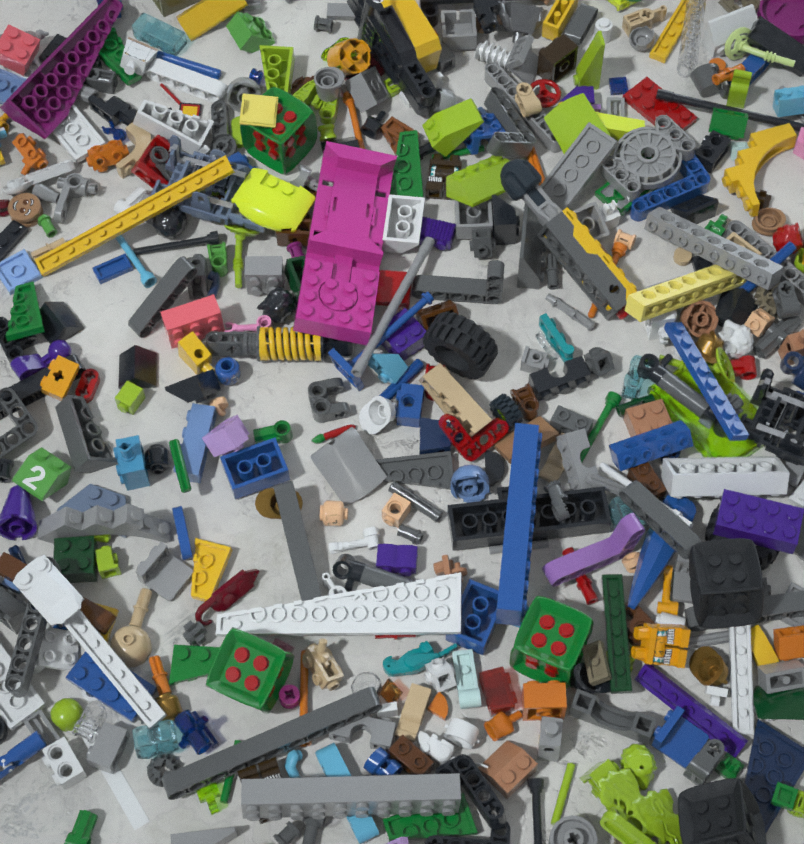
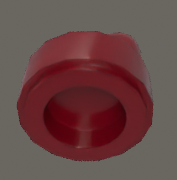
[0,199,10,217]

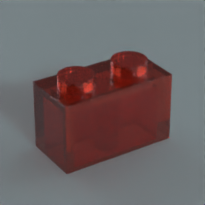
[479,666,518,717]

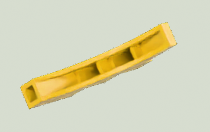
[722,123,797,217]

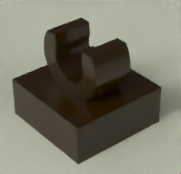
[755,190,772,211]

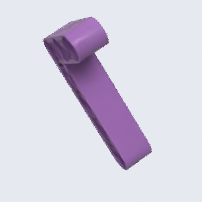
[542,513,645,587]

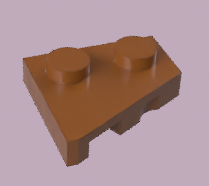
[381,116,420,156]

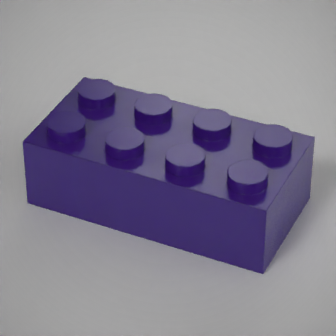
[713,489,804,554]

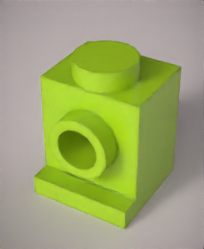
[95,545,122,579]

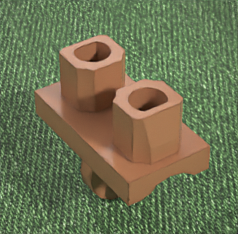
[433,555,468,582]

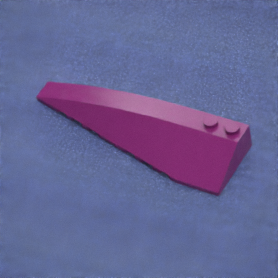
[0,0,123,139]

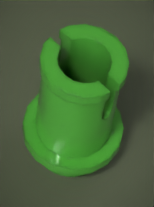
[38,214,58,238]

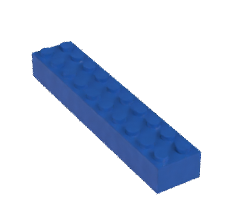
[495,423,542,626]

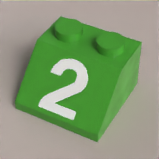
[12,447,71,501]

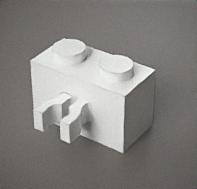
[645,310,677,345]

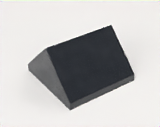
[670,194,719,224]
[715,288,757,327]
[40,302,84,344]
[118,345,157,389]

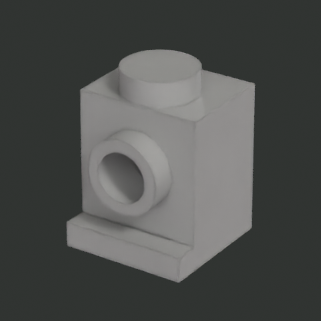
[520,346,550,373]

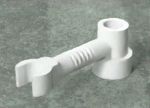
[329,527,380,554]

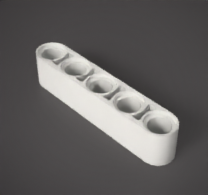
[146,58,228,103]

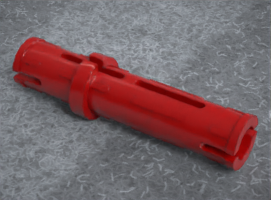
[562,547,599,605]

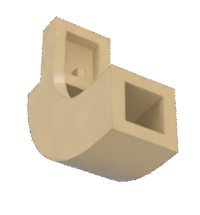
[116,122,152,179]

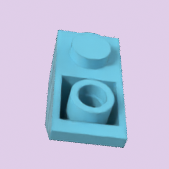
[368,353,408,384]

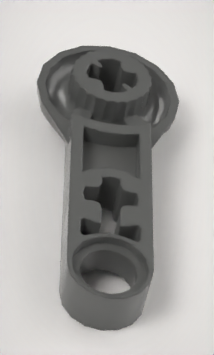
[209,100,237,158]

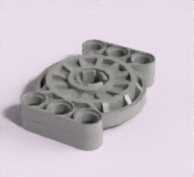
[600,115,695,202]

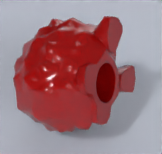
[772,223,804,254]

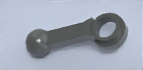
[150,146,173,182]

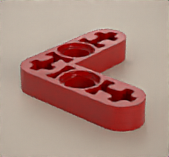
[439,414,509,461]

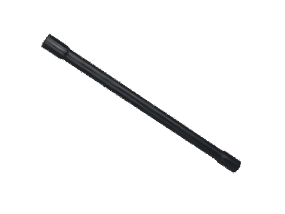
[655,89,804,132]

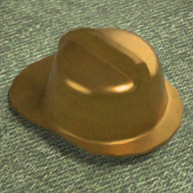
[694,330,724,364]
[255,488,303,519]
[689,646,729,686]

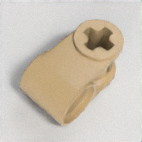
[515,82,542,118]

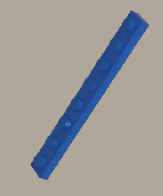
[664,322,749,441]

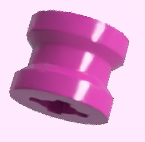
[279,685,300,709]

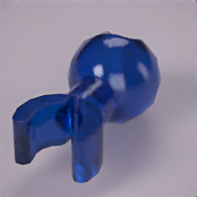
[102,121,127,142]

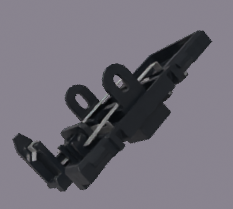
[740,368,804,466]

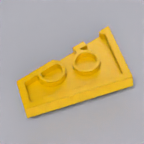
[191,538,233,602]

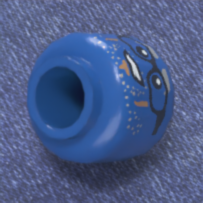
[215,357,241,385]

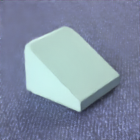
[730,141,749,161]

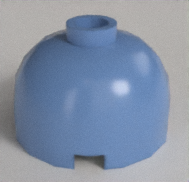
[451,465,490,503]

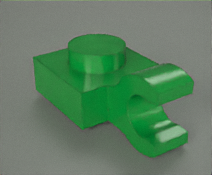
[705,214,728,236]

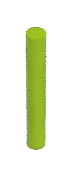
[551,763,575,825]

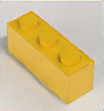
[542,0,578,41]

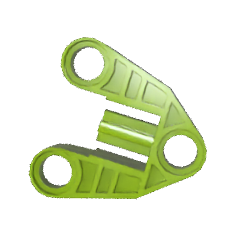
[293,80,339,124]

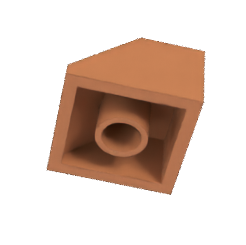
[478,740,538,799]

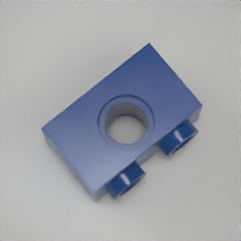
[395,383,424,428]

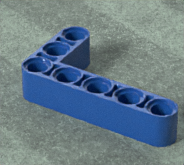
[630,148,710,222]

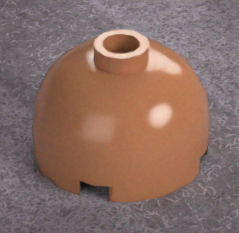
[679,300,718,338]

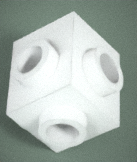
[424,657,456,693]

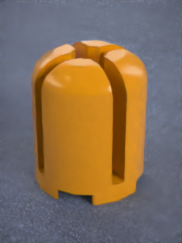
[327,38,371,77]

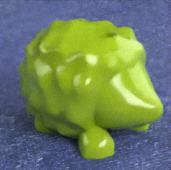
[619,744,657,790]

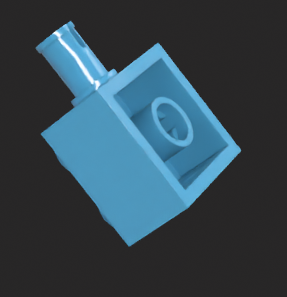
[113,435,150,491]

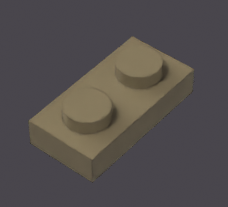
[582,640,612,686]

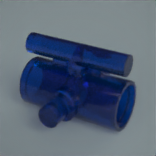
[174,710,219,755]

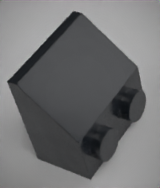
[491,195,520,245]
[164,369,221,404]

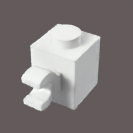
[599,200,621,230]

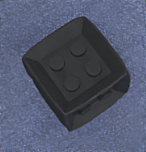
[689,538,764,628]
[678,778,767,844]

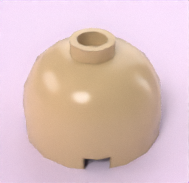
[111,625,152,668]

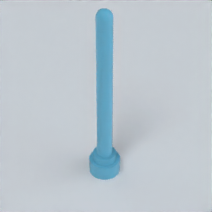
[116,235,157,288]

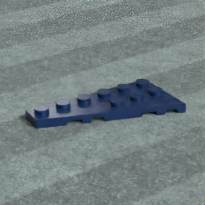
[744,719,804,833]

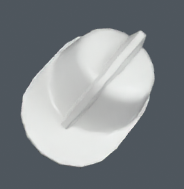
[359,396,397,434]

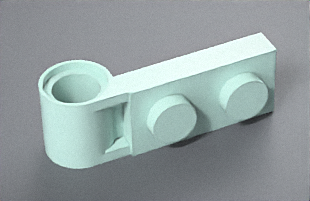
[452,649,482,709]

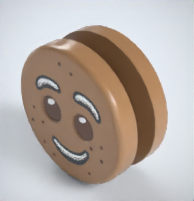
[8,193,44,228]

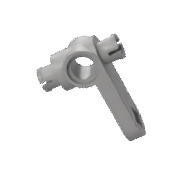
[54,173,98,223]

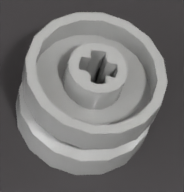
[548,815,597,844]

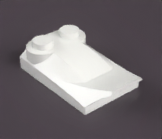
[13,555,85,627]

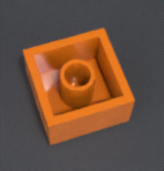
[521,680,567,721]

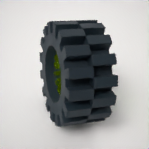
[489,394,523,431]

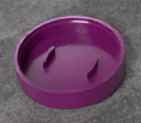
[757,0,804,44]

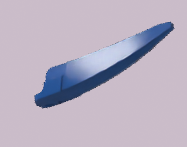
[628,495,696,610]

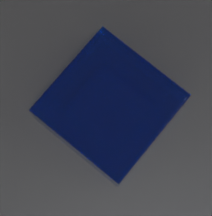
[608,77,629,95]

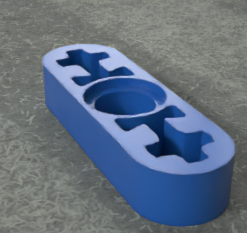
[172,506,193,560]

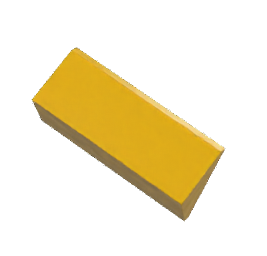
[176,0,248,41]

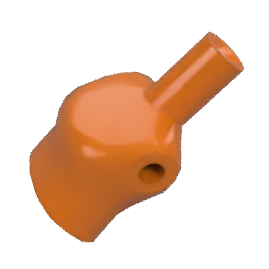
[484,710,522,741]

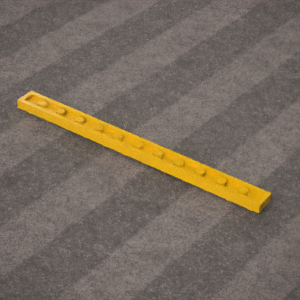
[35,155,235,277]

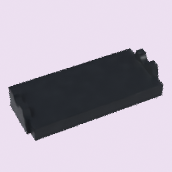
[747,16,804,77]

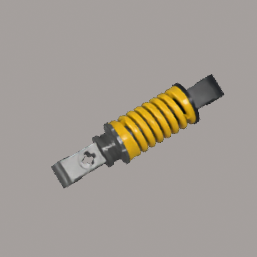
[205,326,355,362]

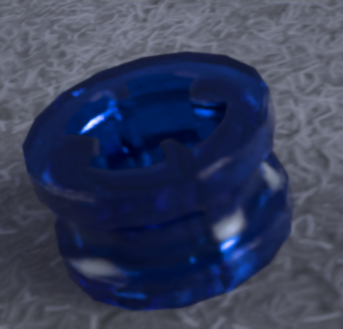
[249,68,263,85]

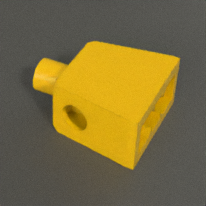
[178,331,215,374]

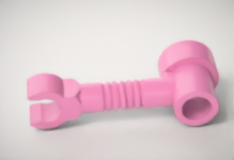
[224,315,273,333]

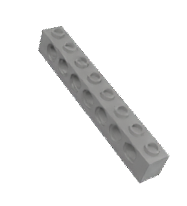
[644,207,784,290]

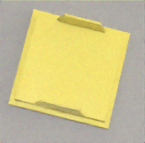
[239,93,278,128]

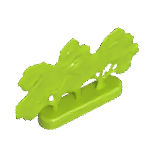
[597,768,683,844]

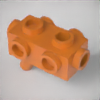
[12,133,49,176]
[86,140,129,172]

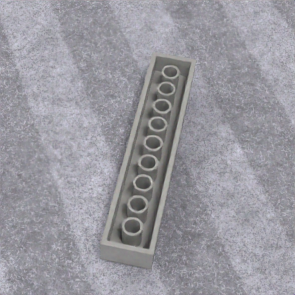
[241,773,461,821]

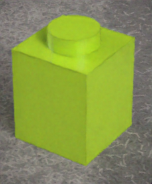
[115,381,146,415]

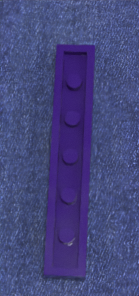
[634,664,748,758]

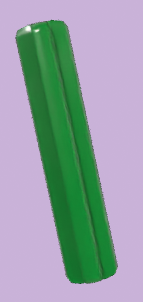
[169,439,192,493]

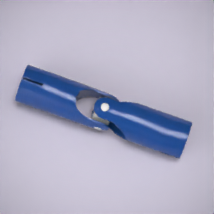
[0,731,47,780]

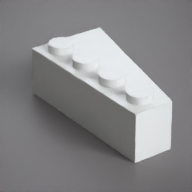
[132,100,214,155]

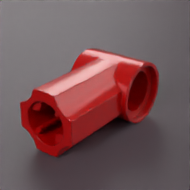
[718,355,757,380]

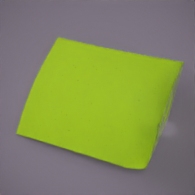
[544,93,610,154]

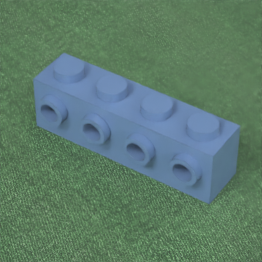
[174,403,217,483]

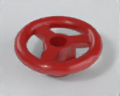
[530,79,561,108]

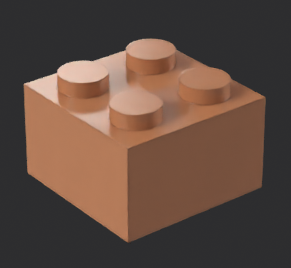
[623,399,672,437]

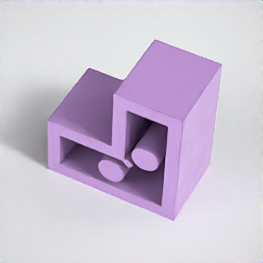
[202,415,249,457]

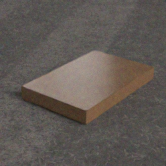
[492,416,560,464]

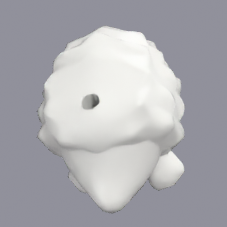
[716,320,754,359]

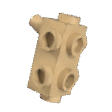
[302,638,344,691]

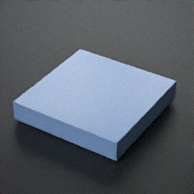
[0,249,43,295]

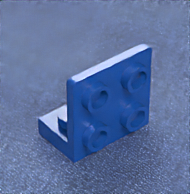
[463,113,506,155]

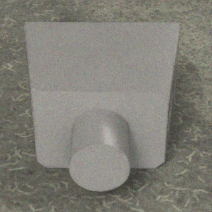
[537,716,563,762]

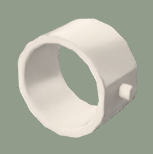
[444,718,480,749]

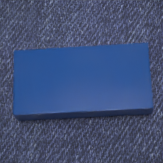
[92,253,133,285]

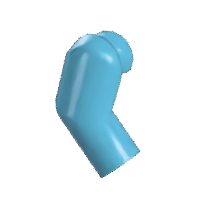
[284,749,303,778]

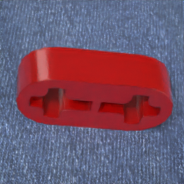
[75,369,100,403]

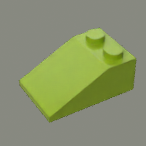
[422,98,484,157]

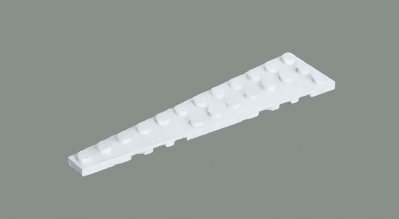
[216,572,462,636]

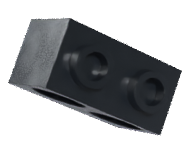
[694,130,731,174]

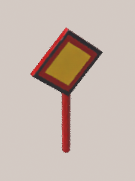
[160,83,202,117]

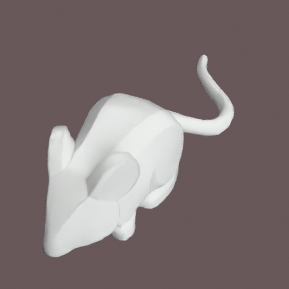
[418,731,488,768]

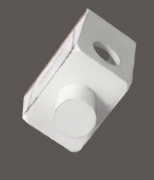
[120,37,158,75]

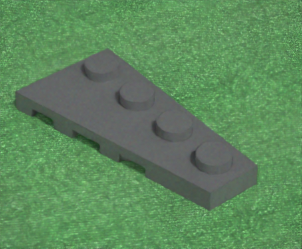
[375,451,454,490]

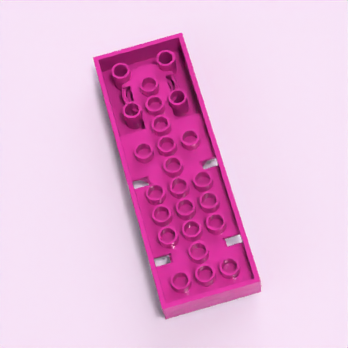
[293,141,397,345]

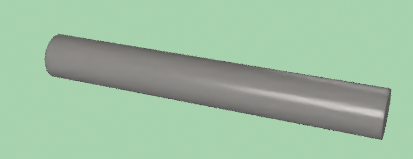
[489,539,549,554]

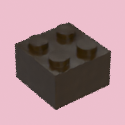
[537,34,578,83]

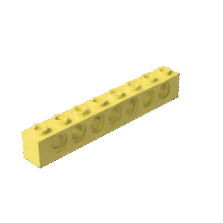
[625,264,746,322]

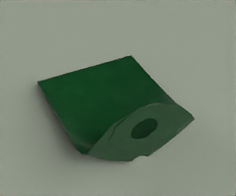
[753,685,804,720]

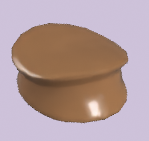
[752,208,786,236]

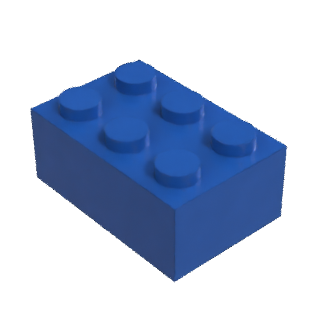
[220,438,290,500]
[446,579,499,655]

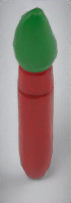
[311,424,356,443]

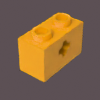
[40,355,80,401]

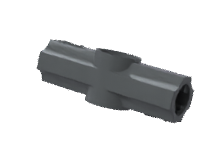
[753,316,802,358]

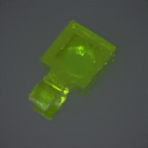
[196,782,221,815]

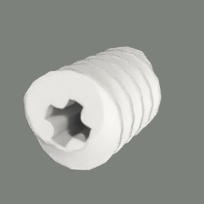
[474,40,511,71]

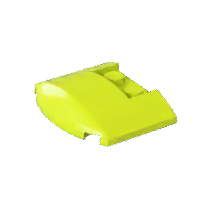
[231,168,316,232]

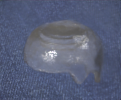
[351,672,382,696]

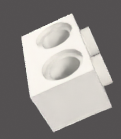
[42,736,88,790]

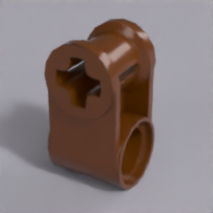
[510,383,539,421]

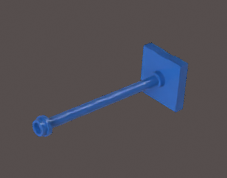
[328,292,434,391]

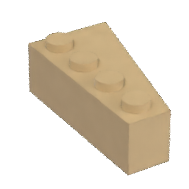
[418,363,492,437]

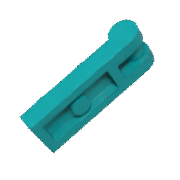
[539,313,574,362]

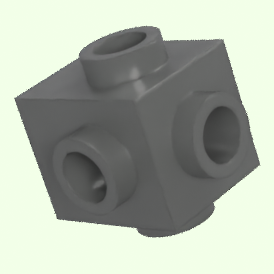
[469,228,496,259]
[583,347,615,376]

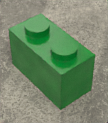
[708,107,748,140]

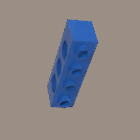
[609,420,693,471]

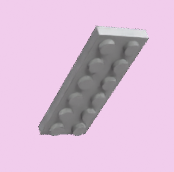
[523,122,618,211]

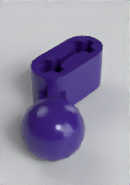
[10,340,72,381]

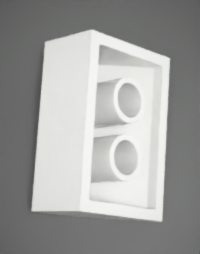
[703,4,757,58]
[382,195,425,253]

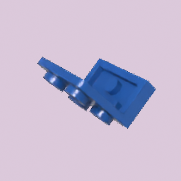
[651,706,709,769]

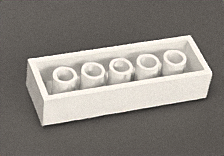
[661,456,790,498]

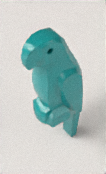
[383,641,457,677]

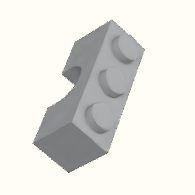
[556,428,599,490]
[329,715,396,752]

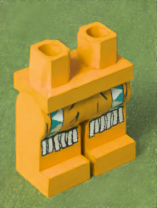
[630,623,691,668]

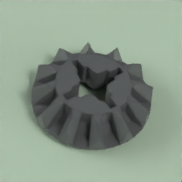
[147,753,181,787]

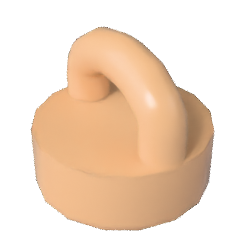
[208,397,229,416]
[622,552,640,573]

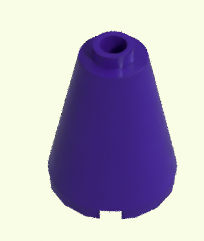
[0,485,37,541]

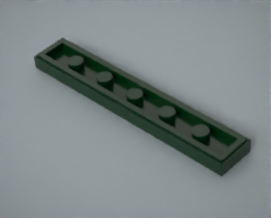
[601,574,632,694]

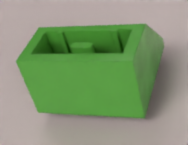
[226,11,276,53]

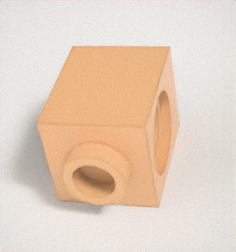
[744,308,776,337]
[382,493,411,528]

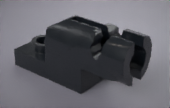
[473,0,500,34]
[88,94,138,127]

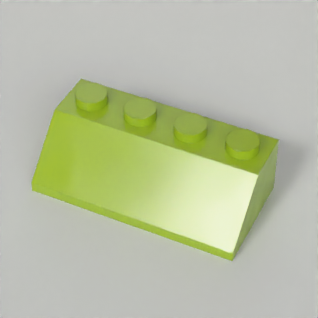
[446,155,510,207]

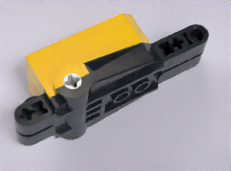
[347,0,442,116]

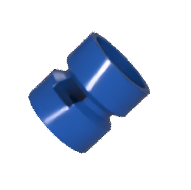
[363,747,404,776]

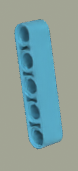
[315,743,379,844]

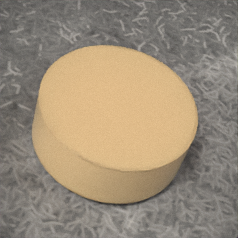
[673,247,692,266]

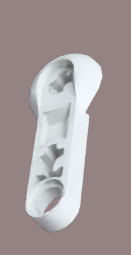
[2,159,75,195]

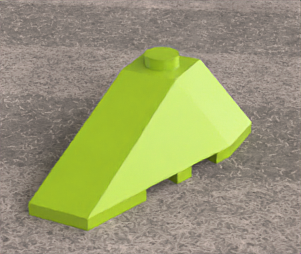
[573,31,605,90]

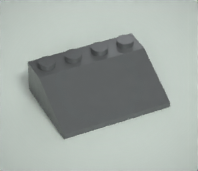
[517,203,546,289]

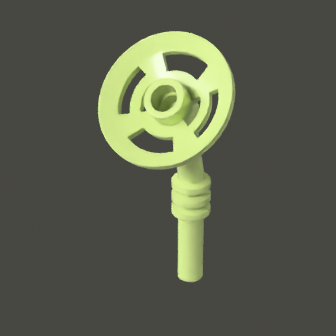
[724,27,795,67]

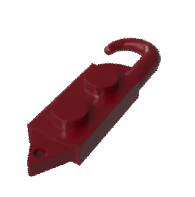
[195,569,259,626]

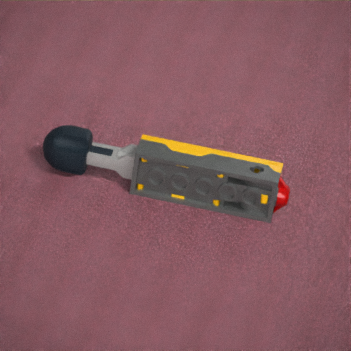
[500,159,637,320]

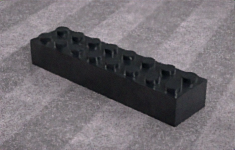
[447,487,611,551]

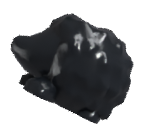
[152,206,187,239]
[257,287,295,323]

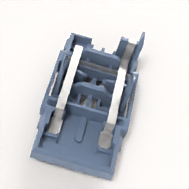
[150,135,266,233]

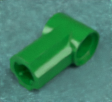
[253,420,293,444]
[64,810,98,844]

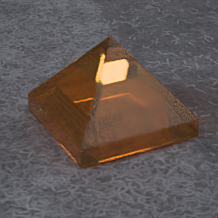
[378,678,403,703]

